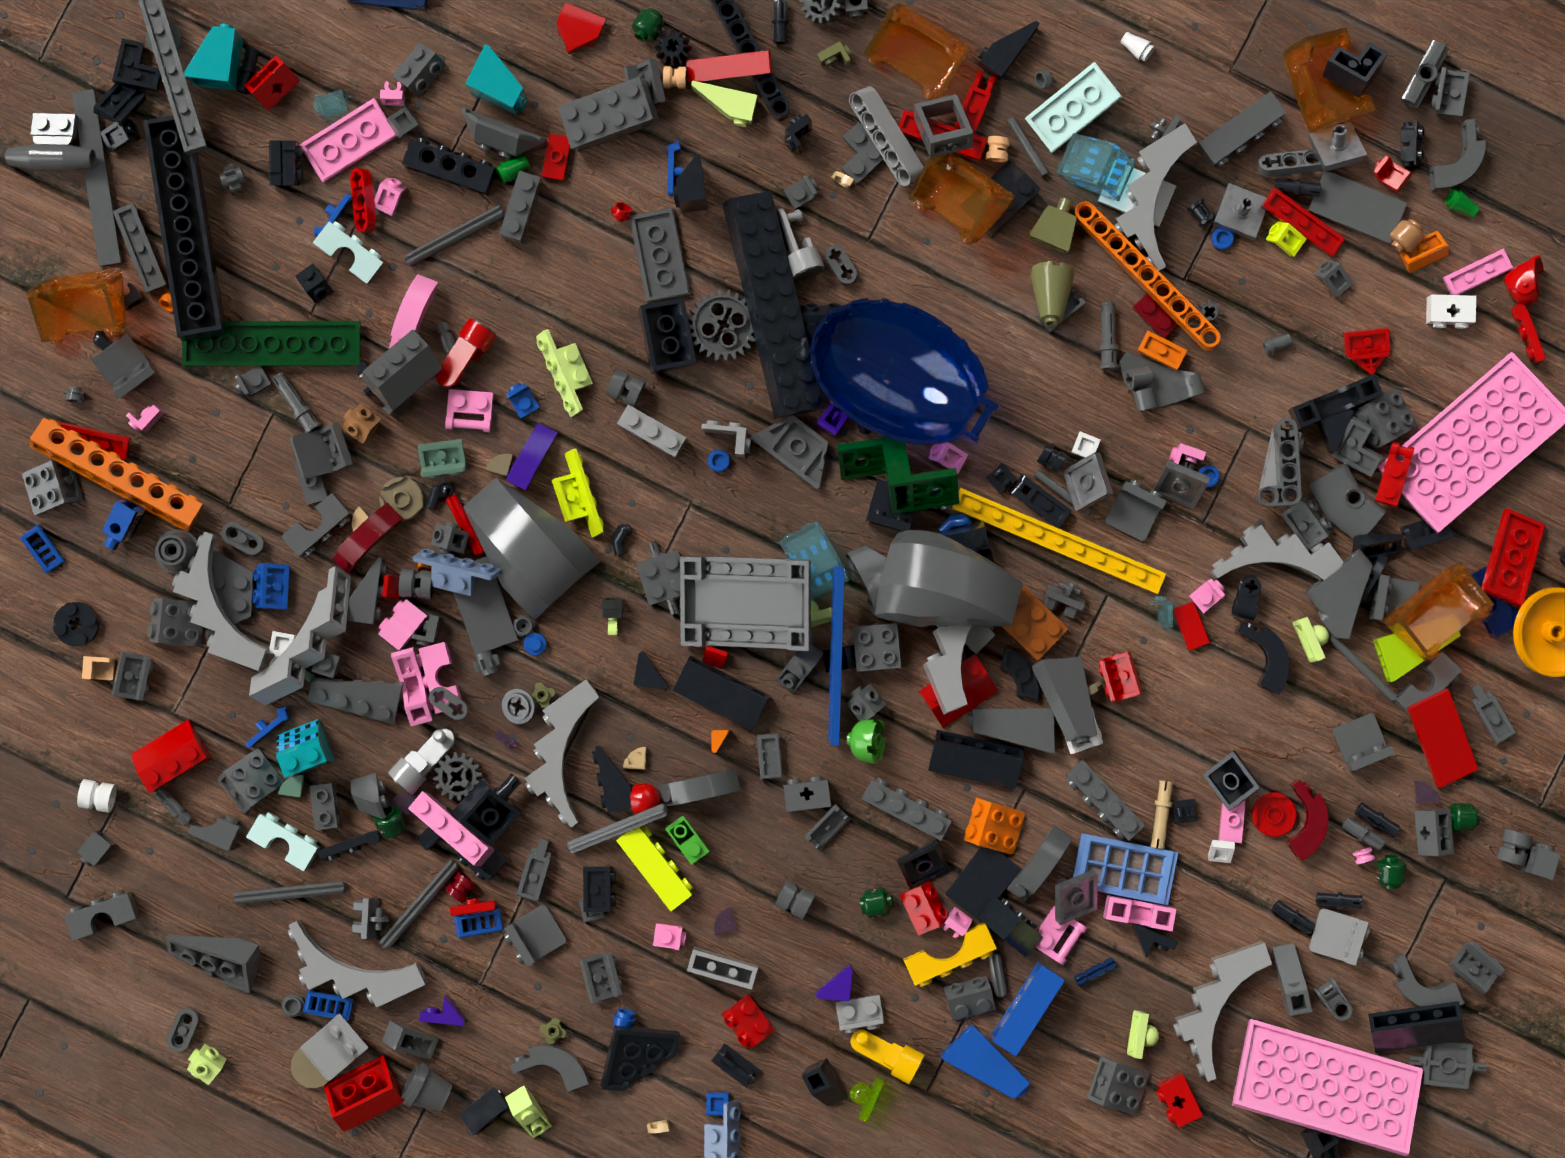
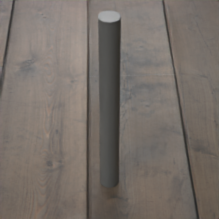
[1328,634,1398,701]

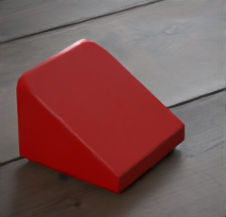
[382,575,401,599]
[703,646,728,668]

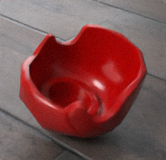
[630,783,661,814]

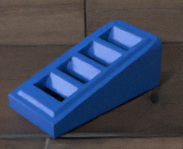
[20,524,65,574]
[453,908,503,938]
[303,989,354,1021]

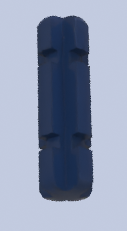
[1074,958,1117,987]

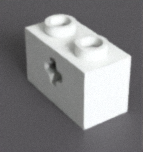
[1426,295,1476,329]

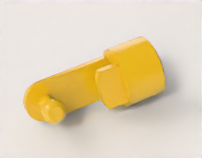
[850,1030,925,1084]

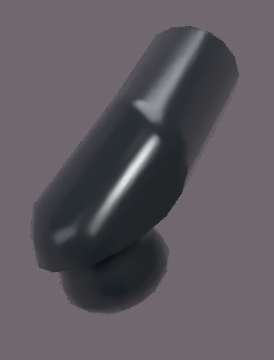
[93,331,115,351]
[611,524,632,556]

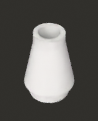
[1120,32,1155,62]

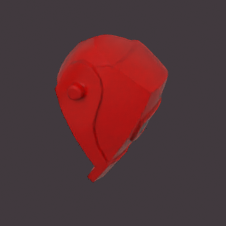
[1504,254,1544,305]

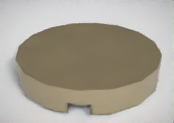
[379,477,424,522]
[291,1049,329,1088]

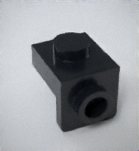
[295,263,333,303]

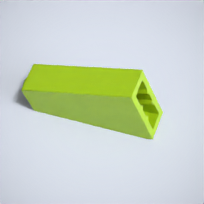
[1373,614,1461,682]

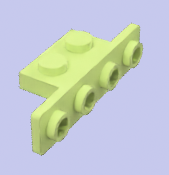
[536,329,593,417]

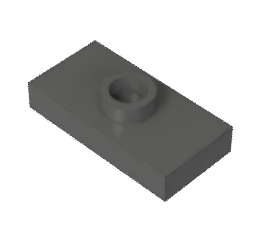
[294,462,328,506]
[757,733,783,780]

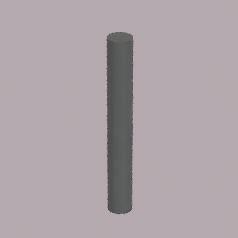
[1006,116,1049,177]
[1034,469,1092,516]

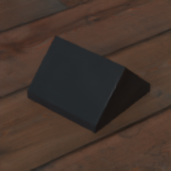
[1202,750,1262,811]
[895,840,950,890]

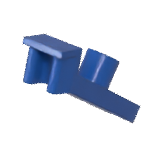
[667,140,683,196]
[313,193,352,238]
[245,707,290,748]

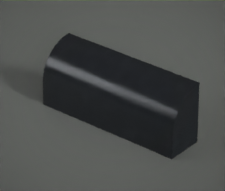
[672,655,770,731]
[928,730,1024,789]
[1368,1001,1466,1053]

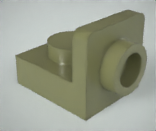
[816,41,852,66]

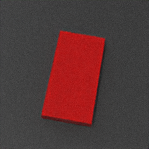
[1481,508,1546,607]
[1407,689,1478,788]

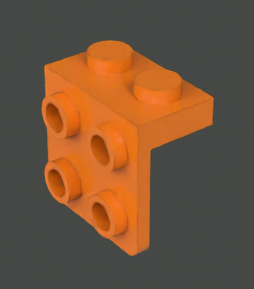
[964,798,1025,854]

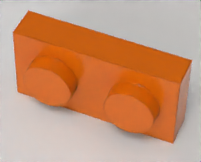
[1137,330,1187,371]

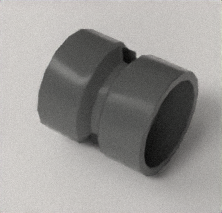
[606,369,646,408]
[399,568,434,600]
[1496,829,1534,867]
[774,880,815,919]

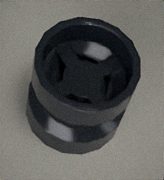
[1037,443,1067,473]

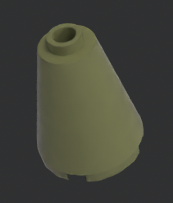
[1030,261,1075,327]

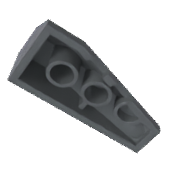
[166,935,260,993]

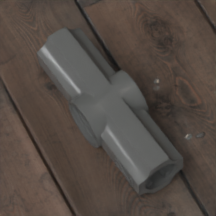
[1400,40,1449,109]

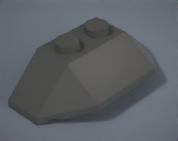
[461,107,547,160]

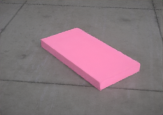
[299,98,398,183]

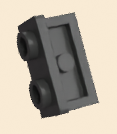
[392,42,446,98]
[624,59,666,107]
[1432,67,1470,118]
[111,651,153,701]
[1448,941,1505,995]
[579,952,622,1003]
[944,976,996,1021]

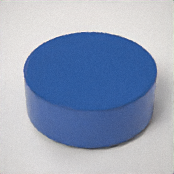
[1211,228,1234,250]
[708,450,730,472]
[1198,465,1220,488]

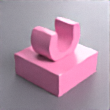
[380,81,405,106]
[943,907,973,938]

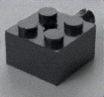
[453,773,522,846]

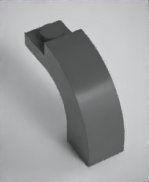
[1429,119,1486,192]
[658,768,740,806]
[1007,825,1072,902]
[1391,953,1464,1007]
[510,1043,590,1092]

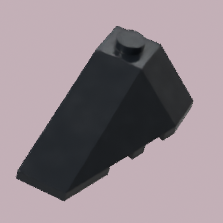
[938,521,994,563]

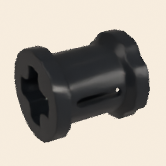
[1187,198,1216,227]

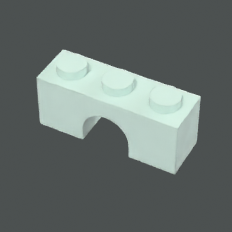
[313,221,383,284]
[246,812,321,871]

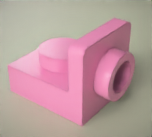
[374,178,407,216]
[126,405,165,432]
[928,440,968,474]
[1169,444,1206,464]
[1188,579,1226,614]
[653,923,686,951]

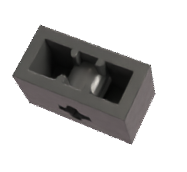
[783,776,831,812]
[1415,808,1454,856]

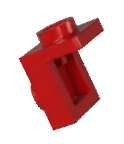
[1374,155,1412,193]

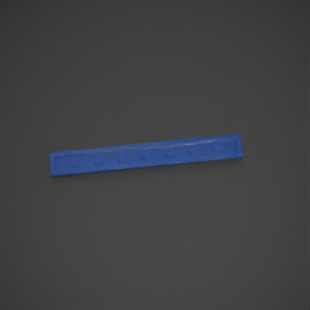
[828,565,844,746]

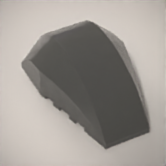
[463,478,601,621]
[875,530,1023,627]

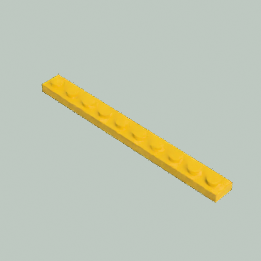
[952,488,1166,594]

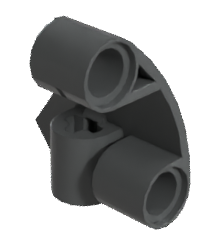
[1119,351,1205,412]
[846,545,887,616]
[1305,549,1373,639]

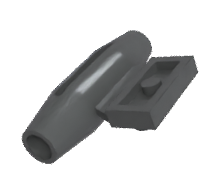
[5,113,96,171]

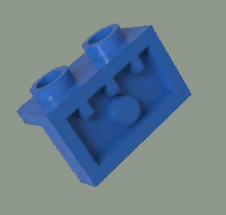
[252,563,290,609]

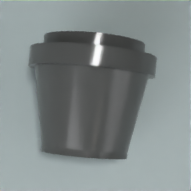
[155,529,198,574]
[401,1063,452,1112]

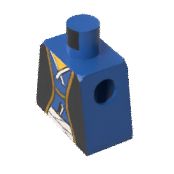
[102,499,147,550]

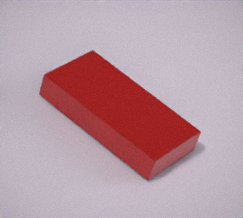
[1172,602,1210,651]

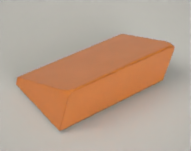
[1399,230,1449,273]
[711,730,730,753]

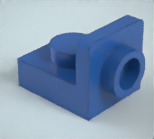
[506,383,540,419]

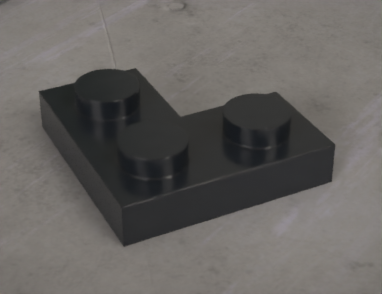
[112,38,161,92]

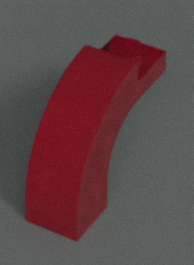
[333,503,403,574]
[1285,780,1328,861]

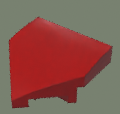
[556,3,606,54]
[1343,327,1390,375]

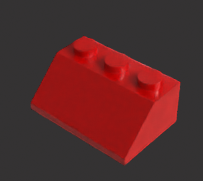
[918,654,998,728]
[131,719,212,793]
[324,1055,403,1132]

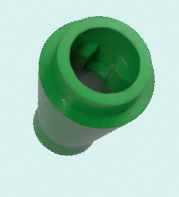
[495,155,530,183]
[1444,189,1480,218]

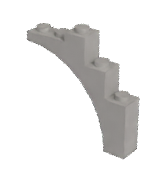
[1114,123,1197,271]
[1210,524,1343,582]
[172,532,270,671]
[923,625,972,715]
[525,679,600,827]
[288,920,428,1008]
[1173,941,1272,1082]

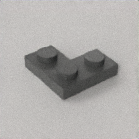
[842,122,884,185]
[1332,416,1383,477]

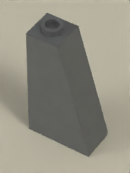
[1032,657,1097,744]
[968,708,1055,753]

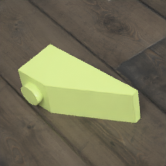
[691,81,757,127]

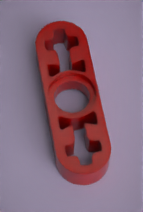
[350,168,376,233]

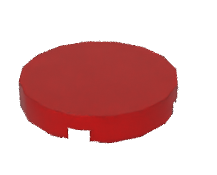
[1251,792,1297,837]

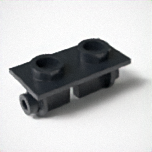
[1400,120,1425,168]
[711,1043,760,1088]

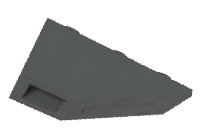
[347,557,388,625]
[1272,943,1312,1016]

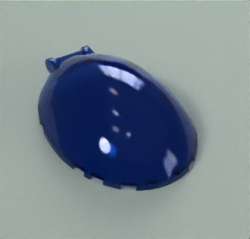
[810,298,999,445]

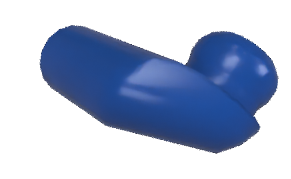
[938,514,972,532]

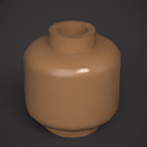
[1390,219,1424,253]

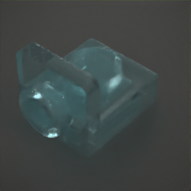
[312,89,349,119]
[1148,596,1173,628]

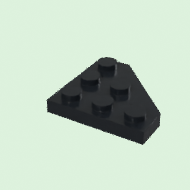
[600,1025,681,1091]

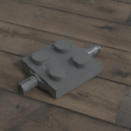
[636,541,680,615]
[1409,1042,1487,1089]

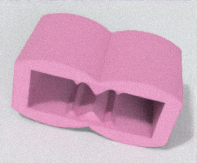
[378,599,429,651]

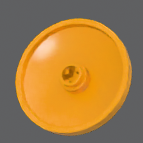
[1513,587,1565,677]

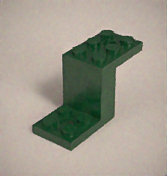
[837,435,959,514]

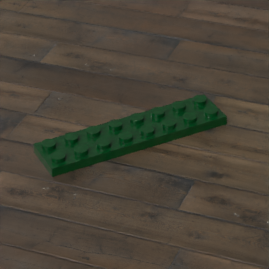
[182,321,361,367]

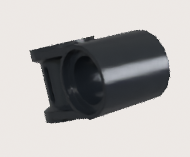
[1231,577,1261,620]

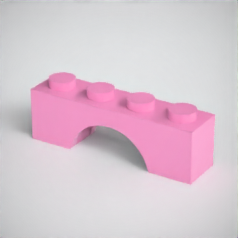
[408,791,495,867]

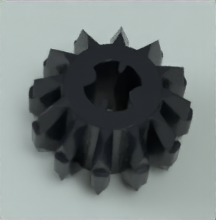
[654,29,692,67]

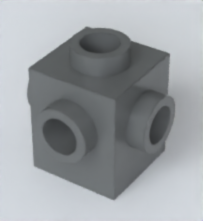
[431,522,469,554]
[846,684,886,721]

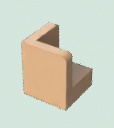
[82,656,115,680]

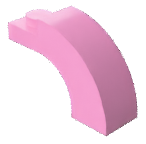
[391,647,432,726]

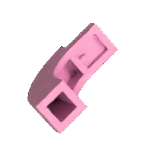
[389,274,438,349]

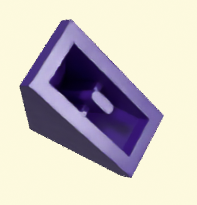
[817,397,854,437]
[815,964,852,1001]

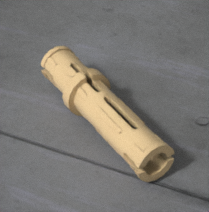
[1150,780,1174,849]

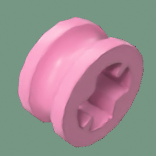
[1352,847,1375,864]

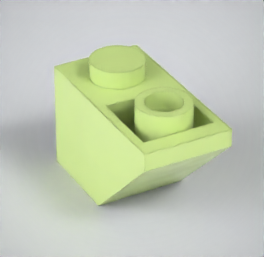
[505,1086,552,1138]

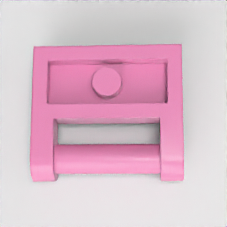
[445,389,494,433]
[1035,906,1088,966]

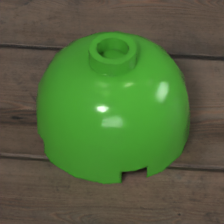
[847,719,886,764]

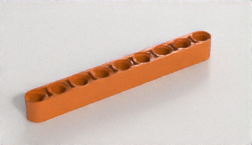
[1075,201,1220,351]

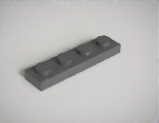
[113,203,168,294]

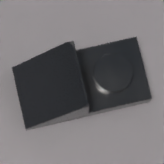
[1132,923,1178,958]

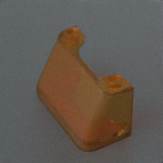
[863,3,971,100]
[1283,27,1376,132]
[909,154,1015,245]
[26,268,126,344]
[1382,562,1494,661]

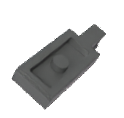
[1469,684,1516,745]
[516,838,551,902]

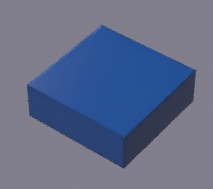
[706,1092,729,1116]

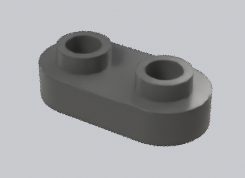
[221,522,265,555]
[167,1008,200,1052]

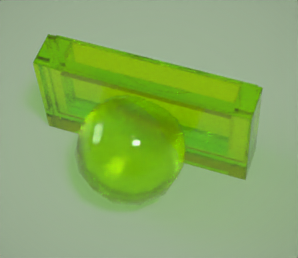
[850,1075,884,1122]

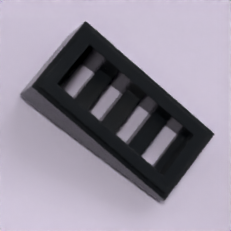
[1352,534,1402,560]

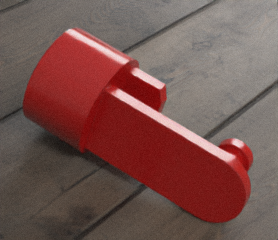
[436,317,497,387]

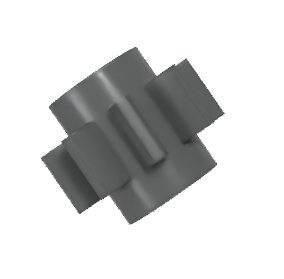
[219,163,246,193]
[1197,299,1223,325]
[473,650,501,676]

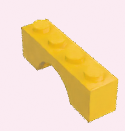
[903,923,997,987]

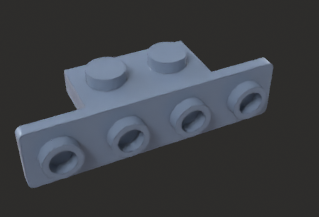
[413,549,501,596]
[704,1101,741,1158]

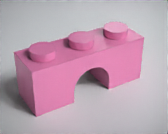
[416,642,463,714]
[1103,895,1176,931]

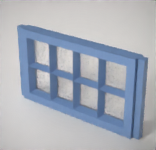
[1073,833,1178,905]

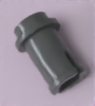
[1262,333,1293,355]

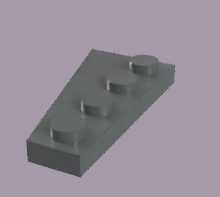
[308,678,404,724]

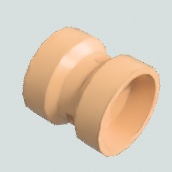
[663,66,686,89]
[986,136,1010,162]

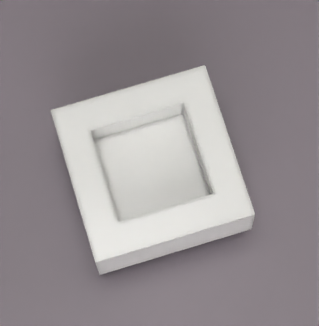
[1071,432,1101,458]
[1208,840,1235,863]

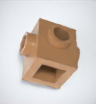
[342,404,381,444]

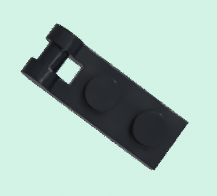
[1008,474,1072,529]
[318,830,382,861]

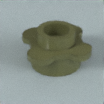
[531,682,555,708]
[540,1018,566,1044]

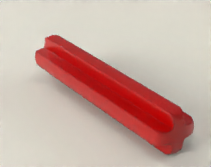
[446,494,485,556]

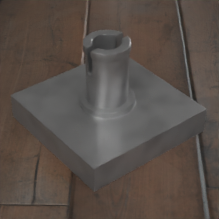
[1308,122,1367,172]
[1212,183,1266,241]
[1063,452,1113,512]
[1153,460,1210,509]
[1055,870,1098,925]

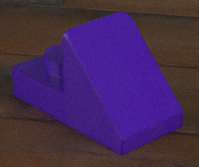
[419,995,466,1026]

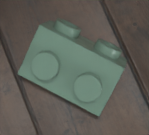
[418,439,467,478]

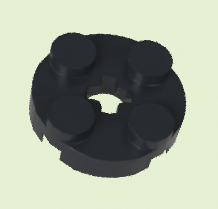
[53,602,100,646]

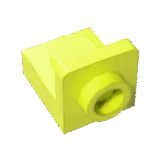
[1266,221,1307,257]

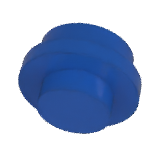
[524,633,546,655]

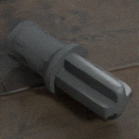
[1341,816,1386,850]

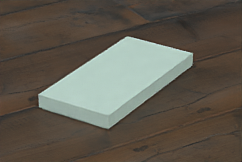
[1025,62,1122,153]

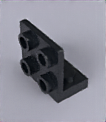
[865,479,915,532]

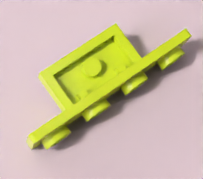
[552,448,604,537]

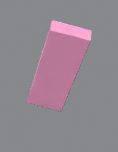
[1443,248,1513,295]

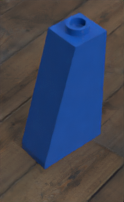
[940,1023,1030,1099]

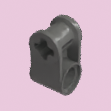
[1312,977,1352,1021]

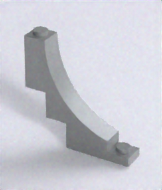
[249,566,351,706]

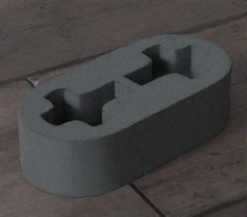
[826,245,857,285]
[429,687,469,720]

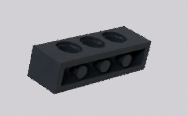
[402,138,496,196]

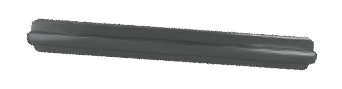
[404,205,505,266]
[568,804,668,854]
[379,860,460,949]
[234,881,346,904]

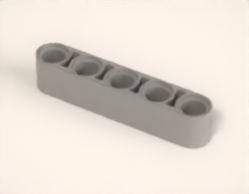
[849,86,925,186]

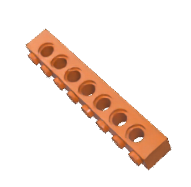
[29,417,203,532]

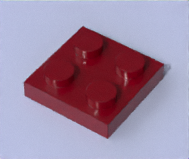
[1132,276,1195,338]

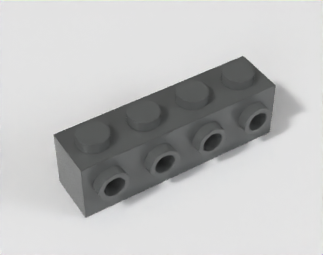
[1196,91,1287,168]
[1065,759,1145,841]
[861,778,952,841]

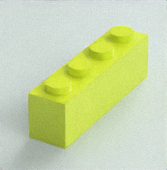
[616,825,693,911]

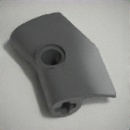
[1308,463,1386,539]

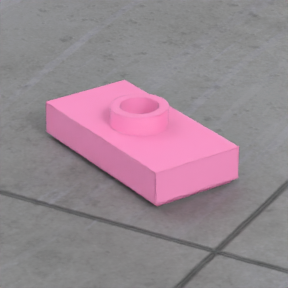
[1218,800,1246,843]

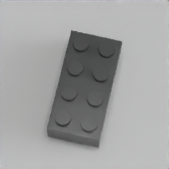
[558,76,660,152]

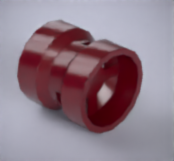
[445,872,476,903]

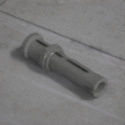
[1099,302,1119,371]
[271,372,322,433]

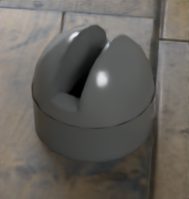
[1035,70,1054,89]

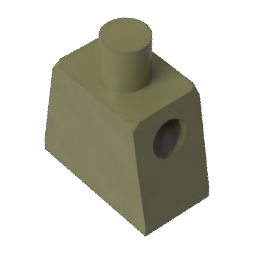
[1028,198,1077,255]

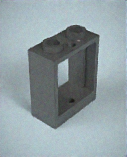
[914,94,973,158]

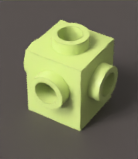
[187,1044,226,1085]

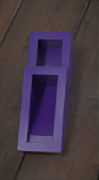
[506,423,558,491]

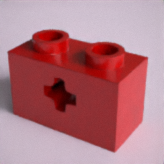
[244,55,300,111]
[1156,1072,1203,1128]

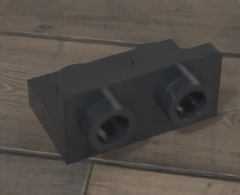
[583,866,616,912]

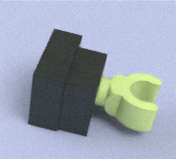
[602,598,623,635]

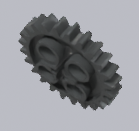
[688,289,755,362]

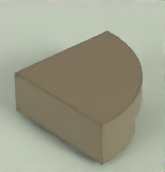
[486,454,513,476]
[1087,678,1106,696]

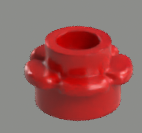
[610,202,632,222]

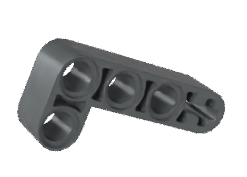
[1255,418,1302,508]

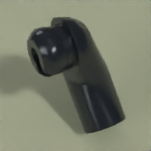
[426,483,454,510]

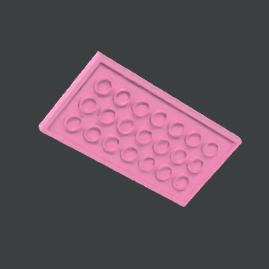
[1377,352,1565,534]
[1232,1019,1423,1156]

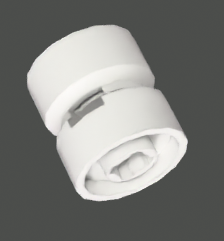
[77,779,117,813]

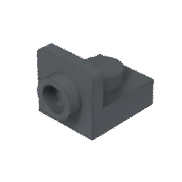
[783,175,819,210]
[1314,260,1353,297]
[235,366,272,398]
[412,615,442,646]

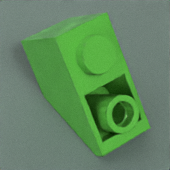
[665,815,710,865]

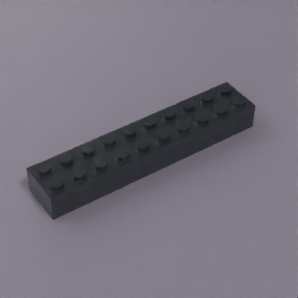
[143,115,227,342]
[722,191,824,419]

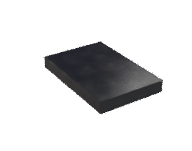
[945,846,1021,922]

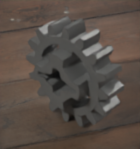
[800,0,845,25]
[433,752,482,801]

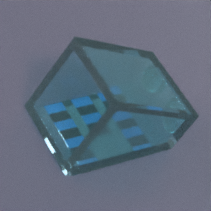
[1056,133,1137,201]
[779,521,849,600]

